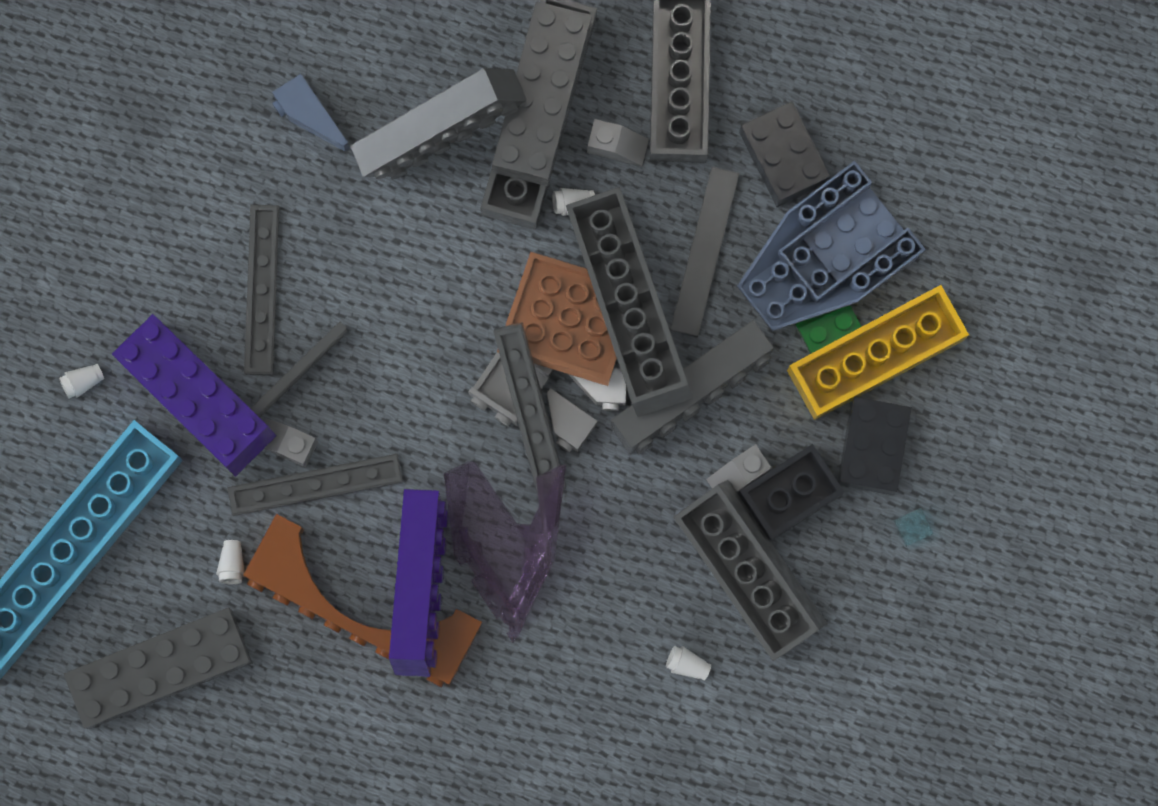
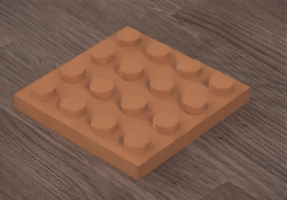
[497,252,617,386]

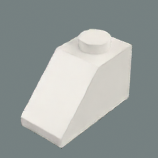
[569,368,626,411]

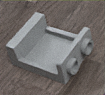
[469,352,555,427]

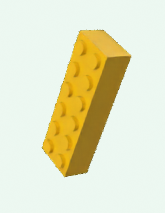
[787,285,969,420]

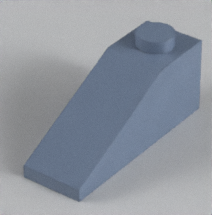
[272,74,350,151]

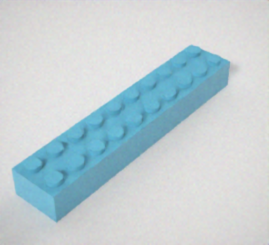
[0,420,183,680]

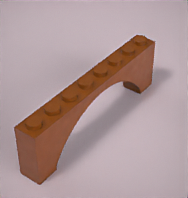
[243,514,483,688]

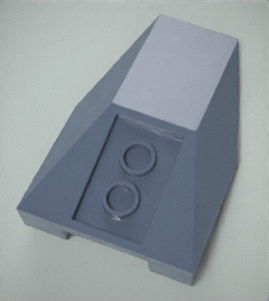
[737,161,926,332]

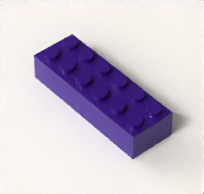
[112,314,277,477]
[389,489,449,677]

